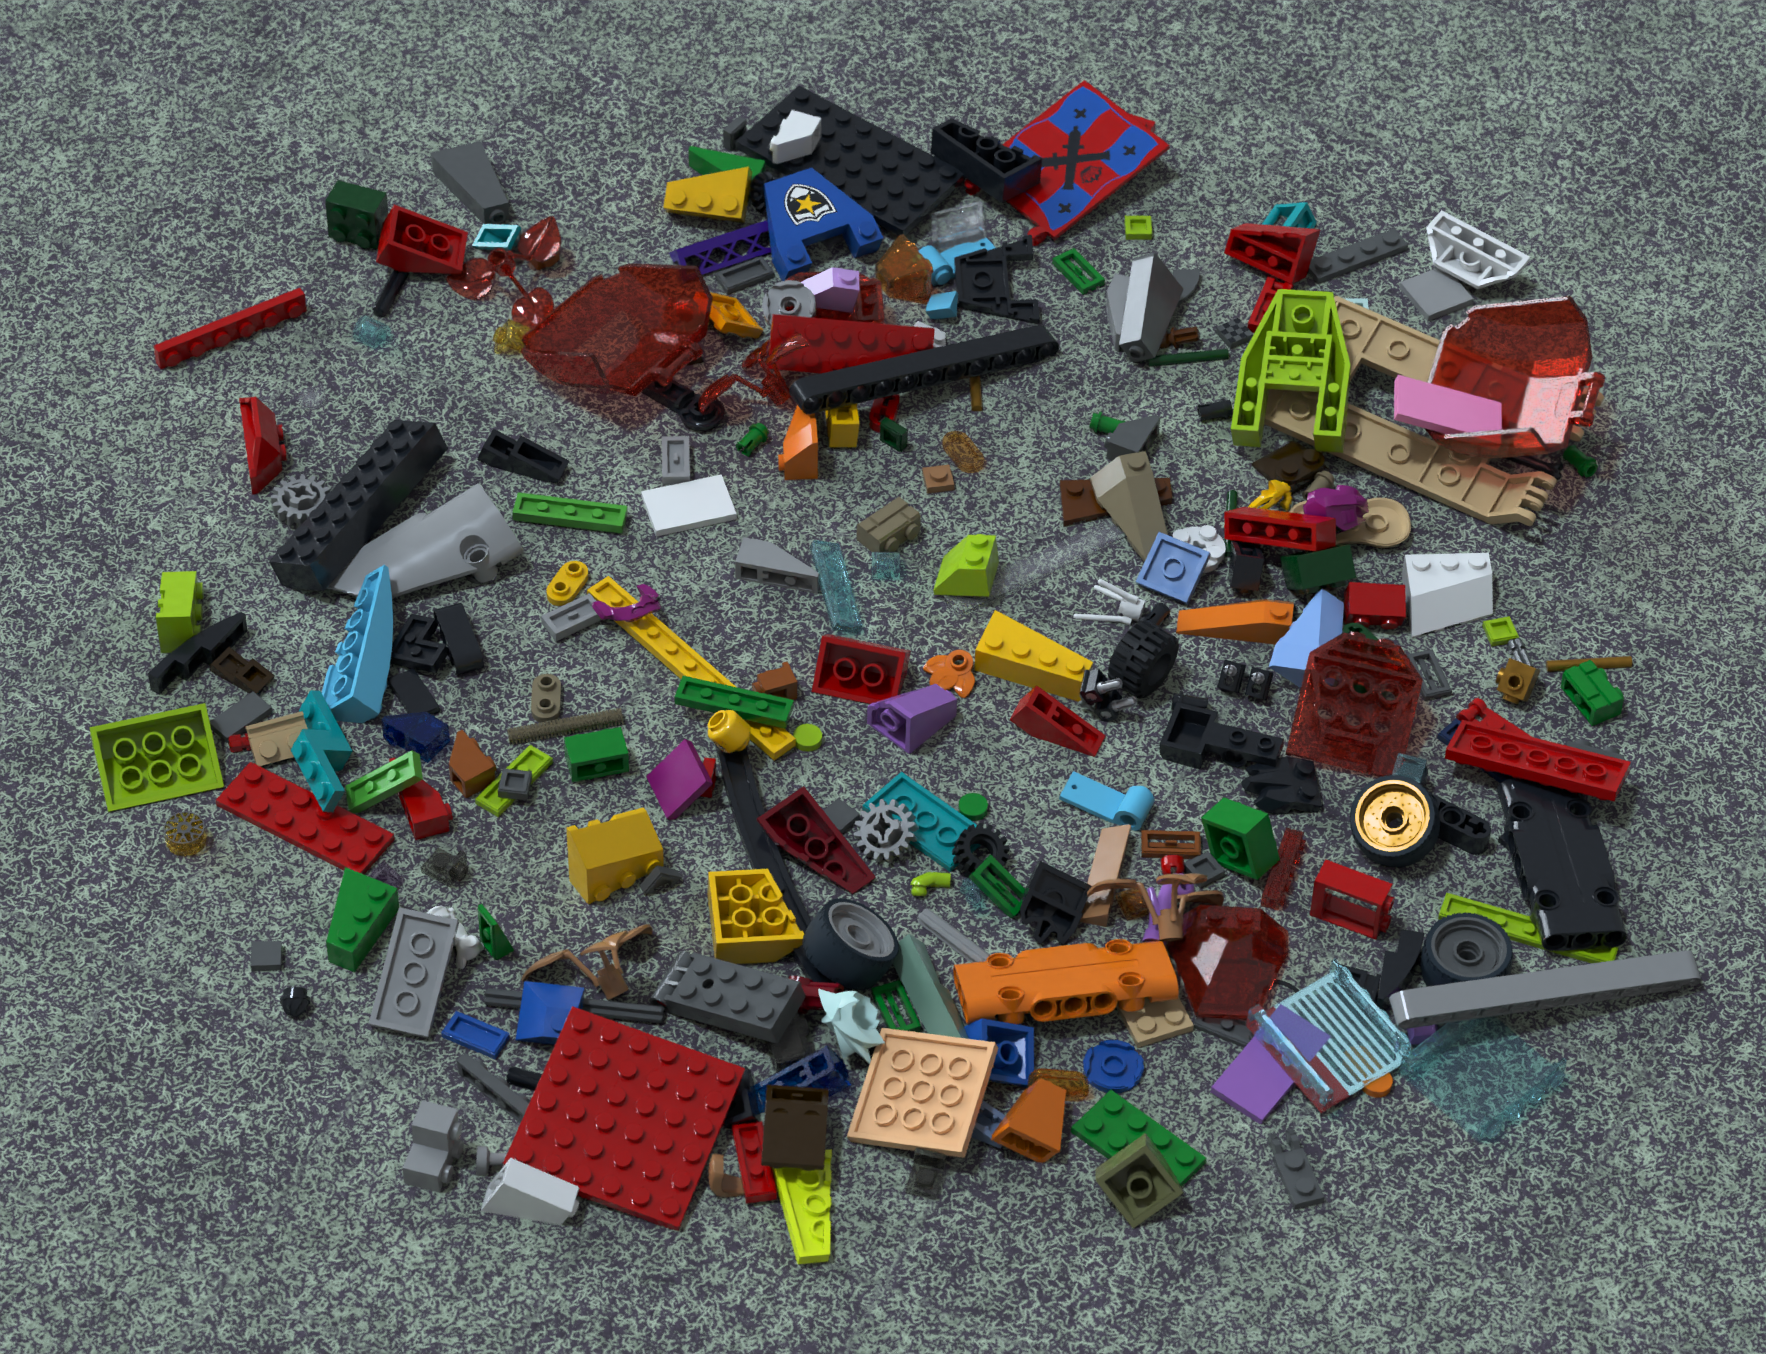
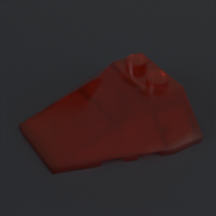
[1168,905,1288,1021]

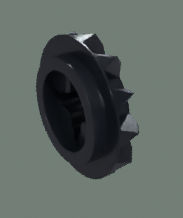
[750,172,778,214]

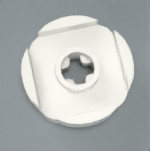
[1172,525,1226,573]

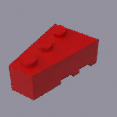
[1224,223,1321,284]

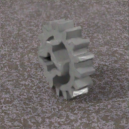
[271,474,330,527]
[854,799,919,864]

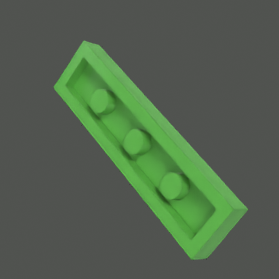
[512,492,628,534]

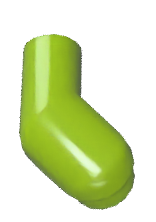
[910,872,951,896]

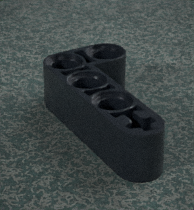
[1396,761,1491,855]

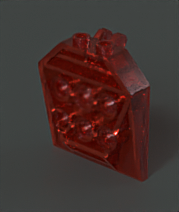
[1285,632,1423,777]

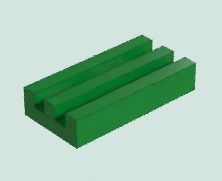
[1052,248,1105,295]
[969,855,1025,918]
[871,980,921,1032]

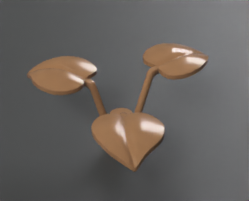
[1087,873,1224,942]
[522,924,653,1000]

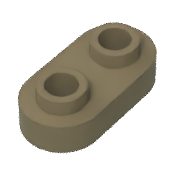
[531,674,561,723]

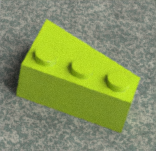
[156,571,204,653]

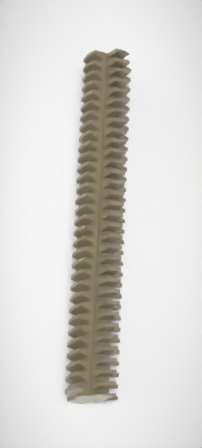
[507,708,624,745]

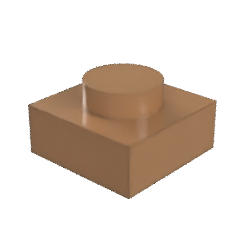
[922,465,955,494]

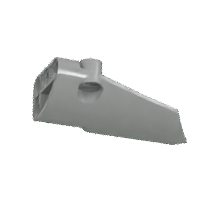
[326,483,524,598]

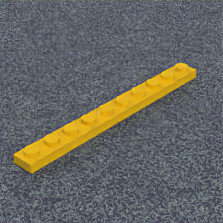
[587,576,796,761]

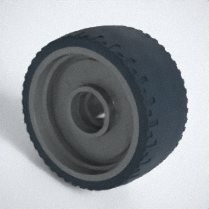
[1421,913,1513,987]

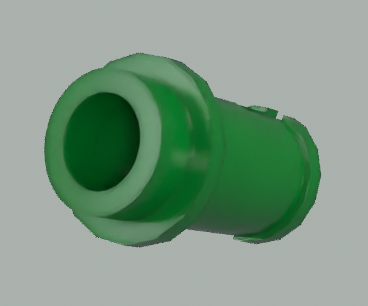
[1089,412,1126,434]
[736,423,769,457]
[1563,445,1598,477]

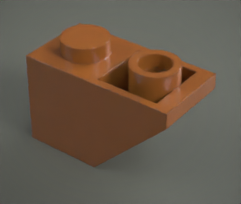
[449,730,497,798]

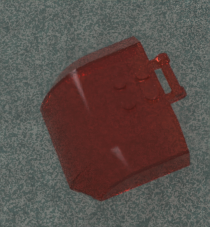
[521,263,713,396]
[1424,296,1606,458]

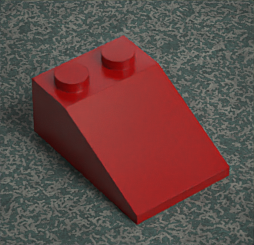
[376,204,468,274]

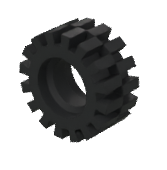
[952,823,1010,880]

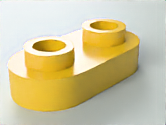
[546,561,588,606]

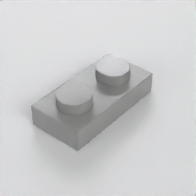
[662,436,690,485]
[541,593,602,641]

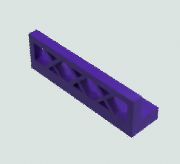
[669,220,771,280]

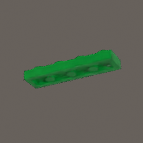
[674,676,794,729]

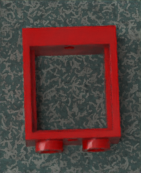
[1310,859,1395,940]

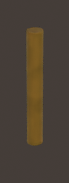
[969,375,982,411]
[1546,656,1632,672]

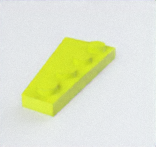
[772,1149,832,1264]

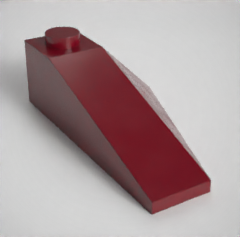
[757,786,876,894]

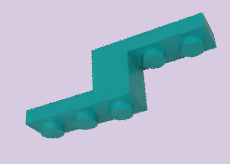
[291,690,353,812]

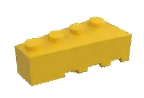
[974,610,1093,702]

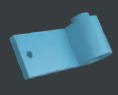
[913,231,996,286]
[1059,771,1155,831]

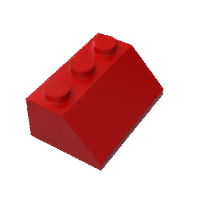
[811,634,911,704]

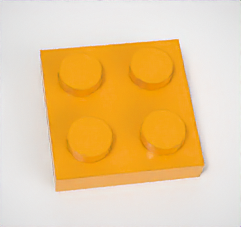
[694,290,764,338]

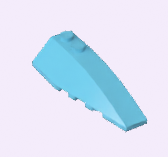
[322,565,393,723]

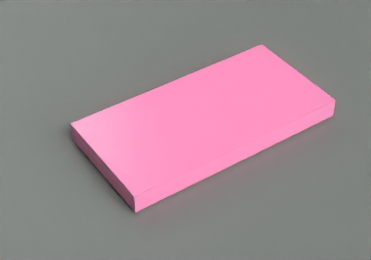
[1394,375,1502,448]

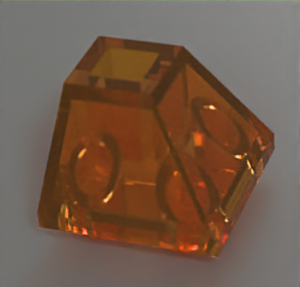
[875,234,933,304]

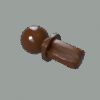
[1159,326,1200,349]

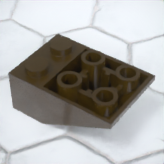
[761,1085,829,1171]

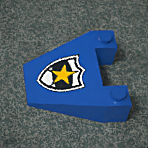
[764,168,884,281]

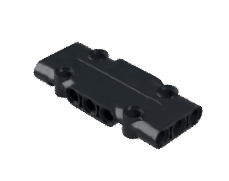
[1497,778,1627,951]

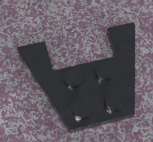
[954,235,1040,324]

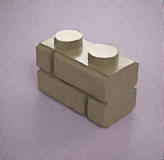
[857,497,921,558]

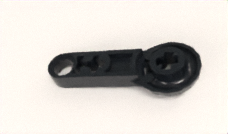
[627,364,725,431]

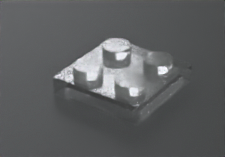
[931,201,987,250]

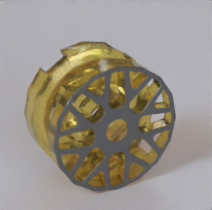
[163,811,207,857]

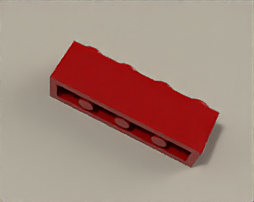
[1224,507,1336,551]

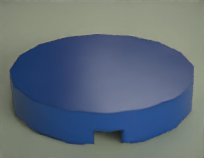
[1083,1040,1144,1093]

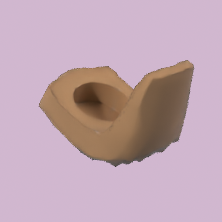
[708,1154,744,1197]

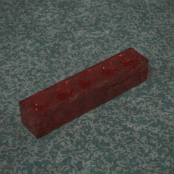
[1261,827,1306,910]

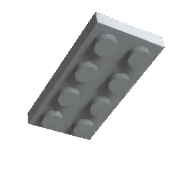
[369,907,459,1039]

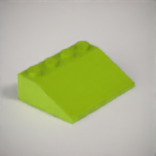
[90,703,224,812]

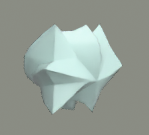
[818,989,885,1064]

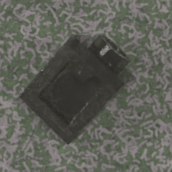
[421,848,468,888]
[905,1148,946,1200]

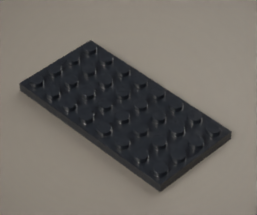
[736,85,965,238]

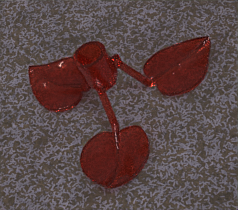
[446,215,561,330]
[698,333,809,414]

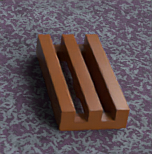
[1141,830,1201,859]

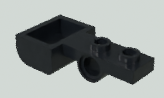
[1159,702,1284,769]

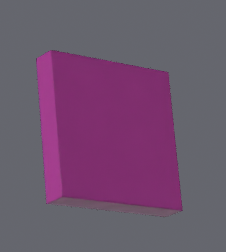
[646,739,713,820]

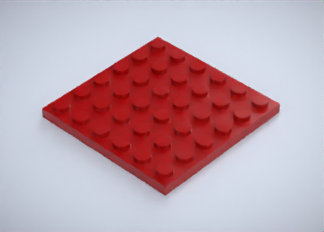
[503,1006,745,1231]

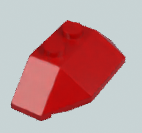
[239,397,287,495]

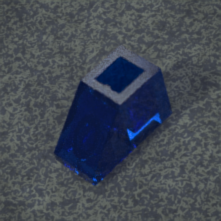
[381,712,450,763]

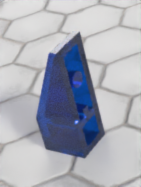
[754,1046,852,1113]

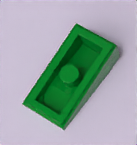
[477,904,514,960]

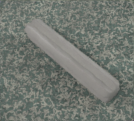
[918,908,990,963]

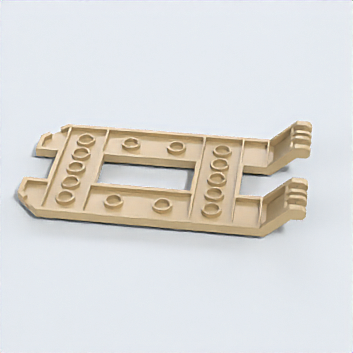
[1264,296,1604,526]

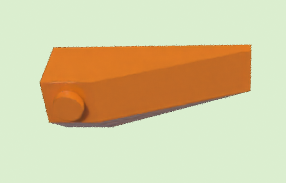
[778,405,818,480]
[1176,599,1294,645]

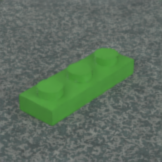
[345,751,423,813]

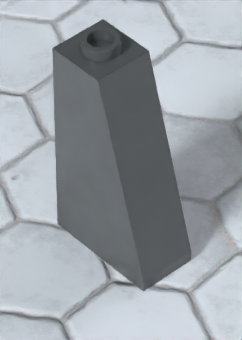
[430,141,510,224]
[1119,252,1184,363]

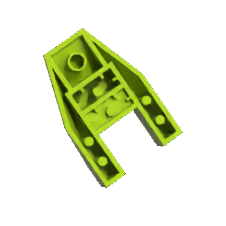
[1231,289,1351,453]

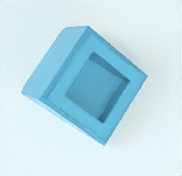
[926,291,958,319]

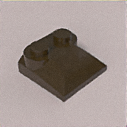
[1251,440,1329,495]

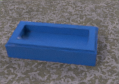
[441,1011,510,1059]

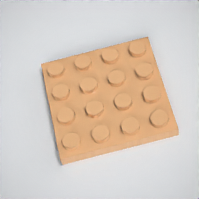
[847,1028,998,1158]

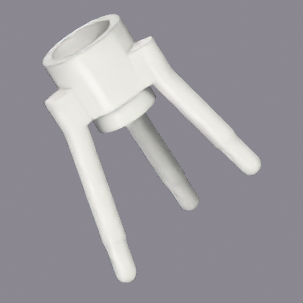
[1073,579,1146,625]

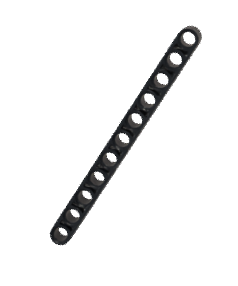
[789,325,1059,414]

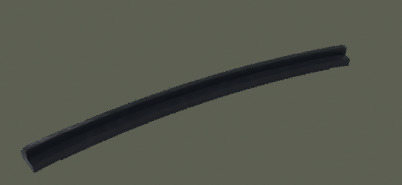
[715,744,880,1060]

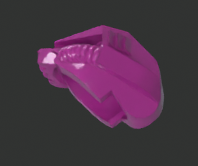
[1303,485,1369,535]

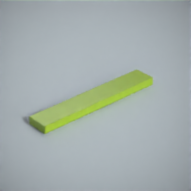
[1438,893,1619,964]

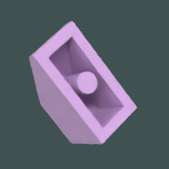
[801,267,859,313]

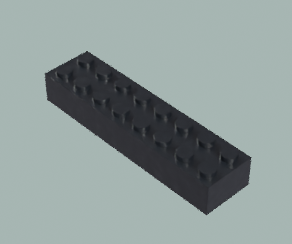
[269,420,448,591]

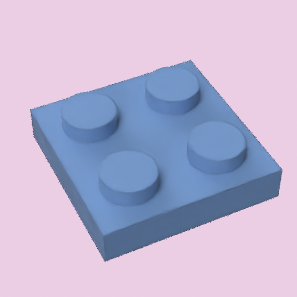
[1136,532,1211,605]

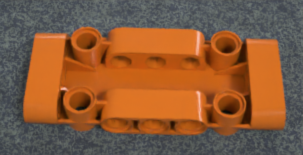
[953,939,1179,1025]

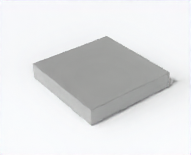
[1399,268,1474,321]

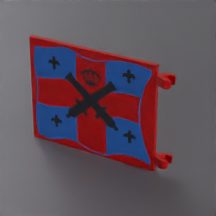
[964,80,1170,246]

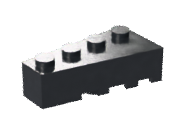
[931,118,1042,203]

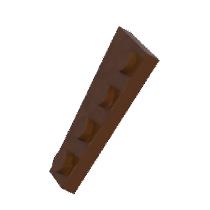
[1059,478,1172,527]

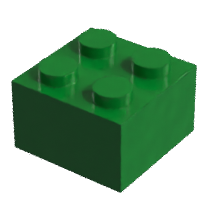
[1201,797,1280,880]

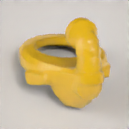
[1248,480,1292,511]

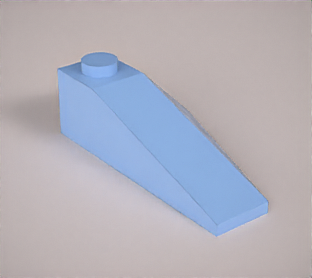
[1269,589,1344,695]

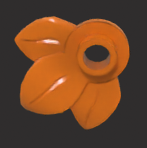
[923,650,975,698]

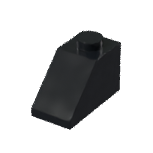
[1228,540,1264,593]

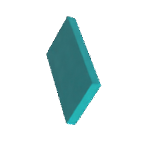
[862,772,981,872]

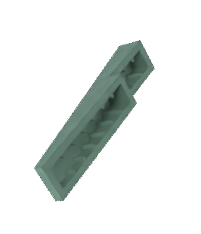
[893,934,969,1039]

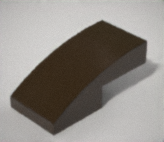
[209,647,275,695]

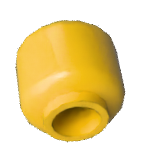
[708,710,751,753]

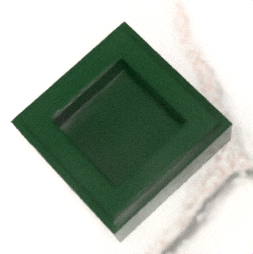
[880,417,908,452]

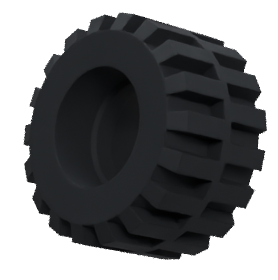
[1108,620,1179,699]

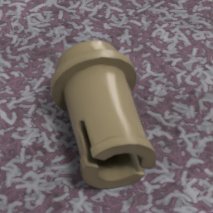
[1302,471,1335,501]

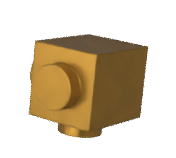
[1495,658,1541,704]

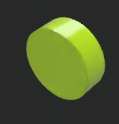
[793,724,822,752]

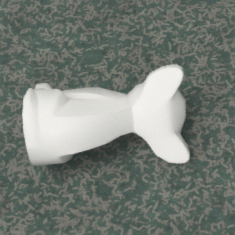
[427,906,484,969]

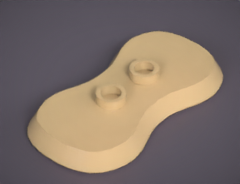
[1289,497,1411,548]

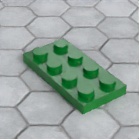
[1071,1090,1207,1187]

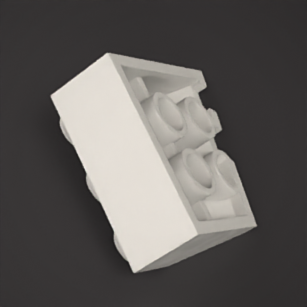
[1402,553,1493,639]

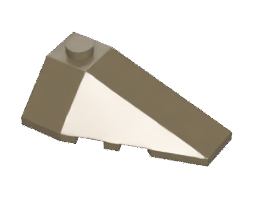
[1090,451,1168,562]

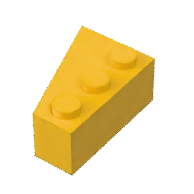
[663,167,752,223]

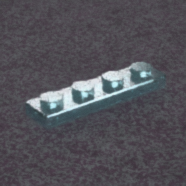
[809,540,862,634]

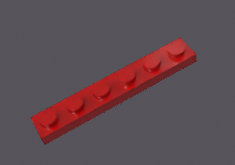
[153,288,307,369]

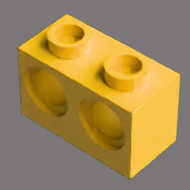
[825,404,859,447]

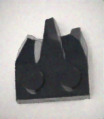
[1240,756,1322,815]
[1020,861,1092,945]

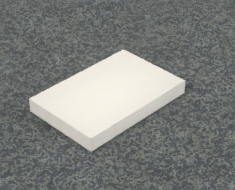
[641,474,737,537]

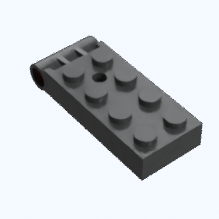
[649,951,806,1044]

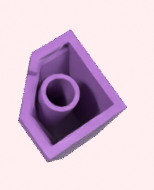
[867,684,957,754]

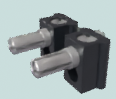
[1217,659,1274,700]
[1078,668,1137,722]

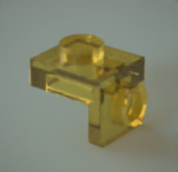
[493,319,537,355]

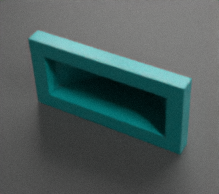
[472,224,522,250]

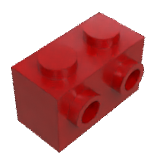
[1344,582,1406,629]

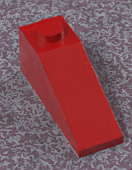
[1010,685,1106,757]
[389,758,453,840]

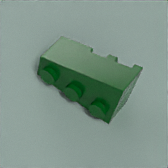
[326,867,399,973]

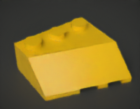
[566,807,664,905]
[707,869,804,964]

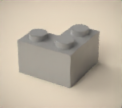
[402,1100,464,1193]

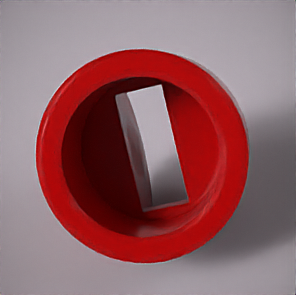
[1160,855,1185,875]

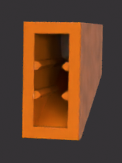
[991,1078,1066,1163]

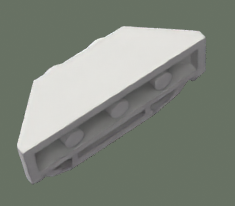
[1426,210,1530,289]

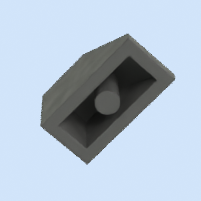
[1104,415,1160,461]

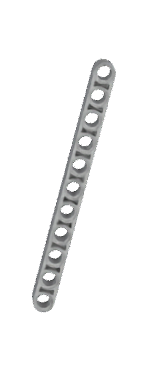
[1389,950,1702,1029]

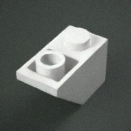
[770,110,821,164]

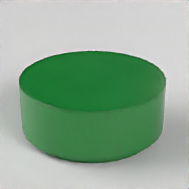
[958,793,988,821]

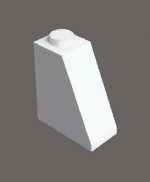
[481,1158,579,1225]

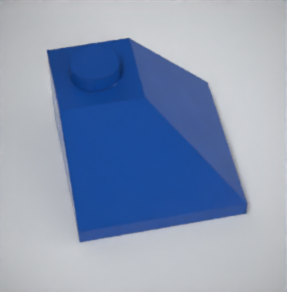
[516,981,585,1045]
[964,1018,1034,1087]

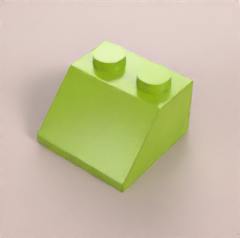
[933,534,999,597]

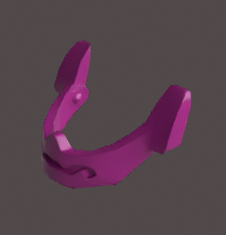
[592,584,662,622]

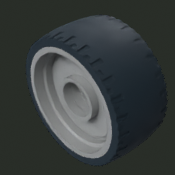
[802,898,899,990]

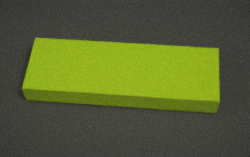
[475,745,553,817]

